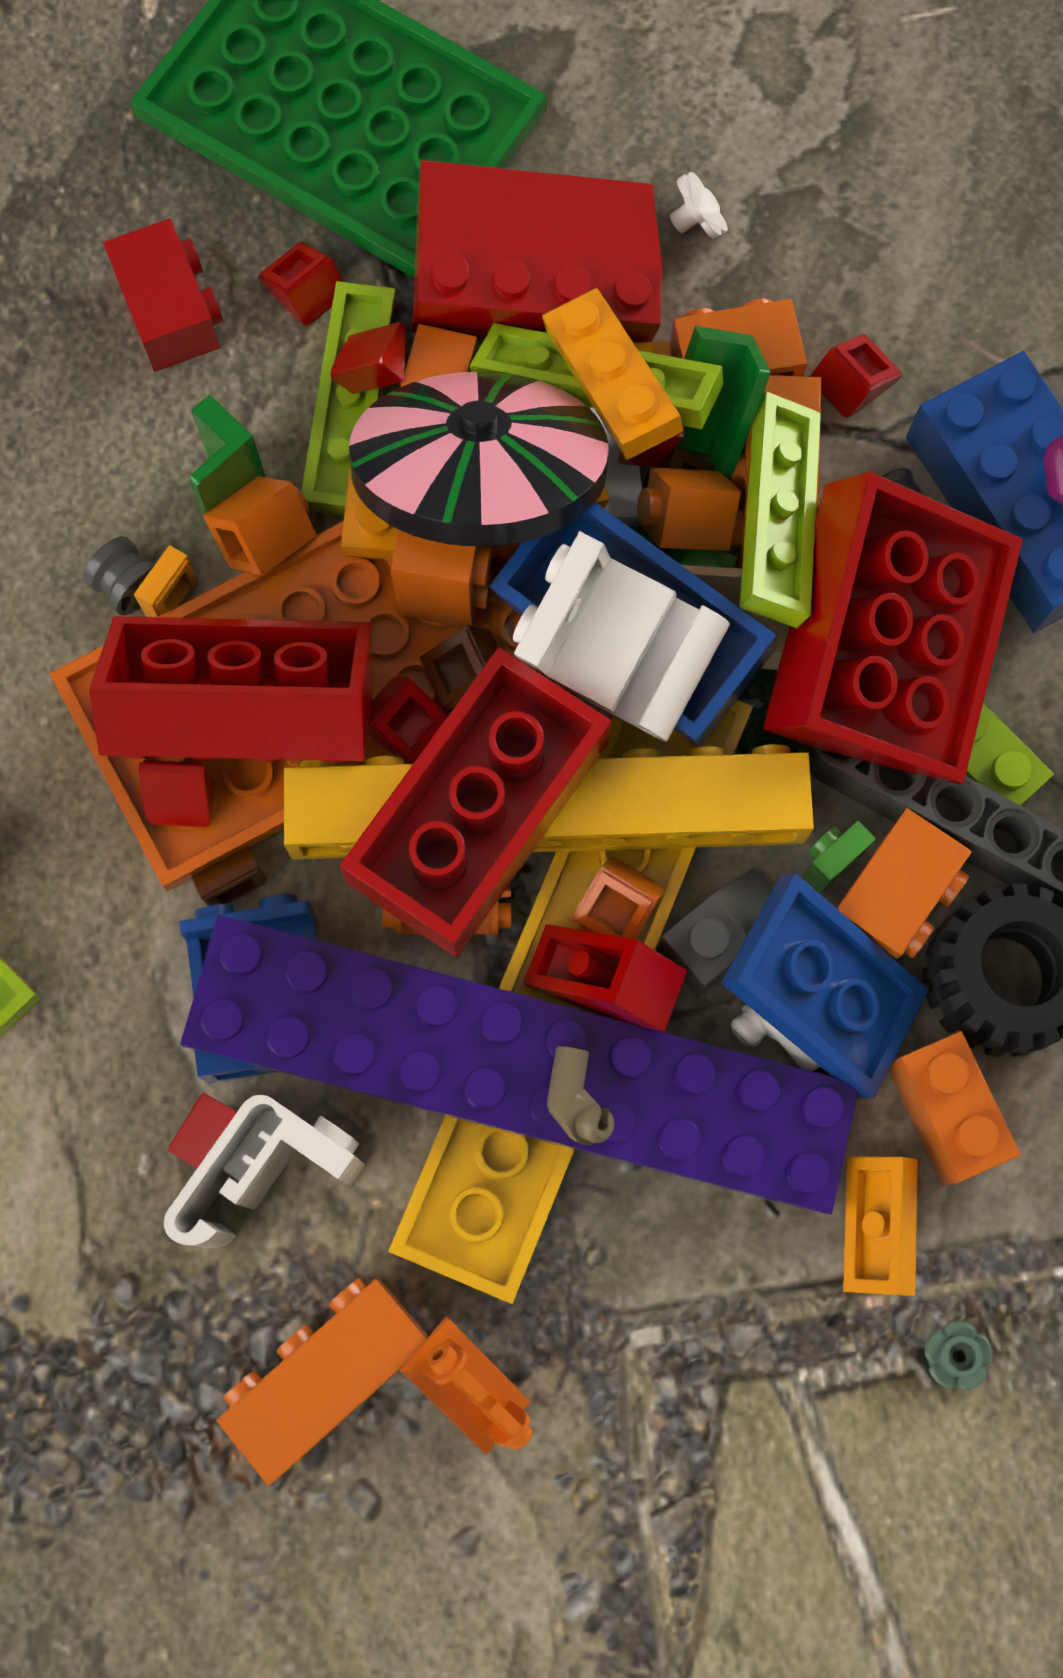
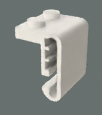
[513,531,730,742]
[164,1095,365,1248]

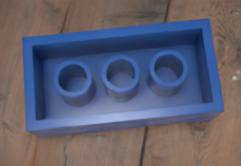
[906,351,1063,633]
[489,503,777,748]

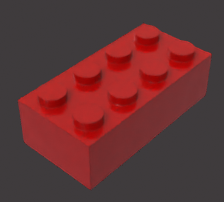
[89,616,374,763]
[339,647,612,959]

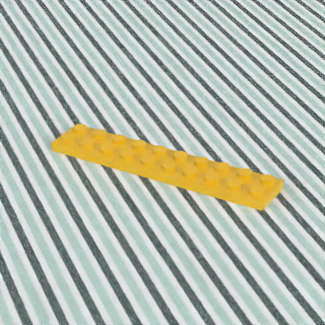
[388,700,753,1304]

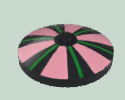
[349,372,609,547]

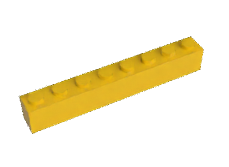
[284,745,814,860]

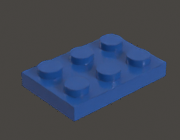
[721,873,929,1098]

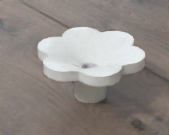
[670,172,728,239]

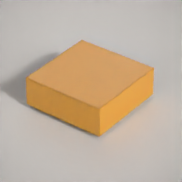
[134,545,198,617]

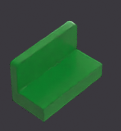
[676,326,770,479]
[189,394,266,526]

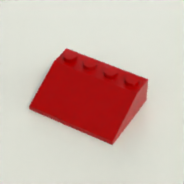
[412,160,662,343]
[763,471,1023,784]

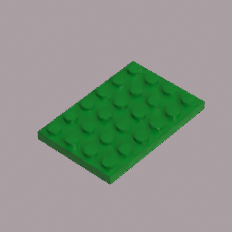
[129,0,547,278]

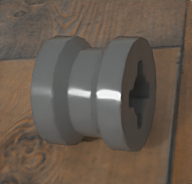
[83,536,155,616]

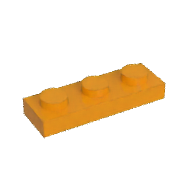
[542,288,684,460]

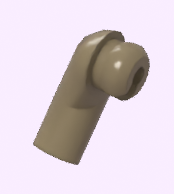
[547,1046,614,1145]

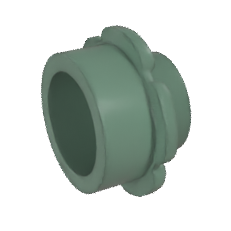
[925,1321,992,1390]

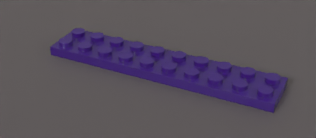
[180,914,858,1215]

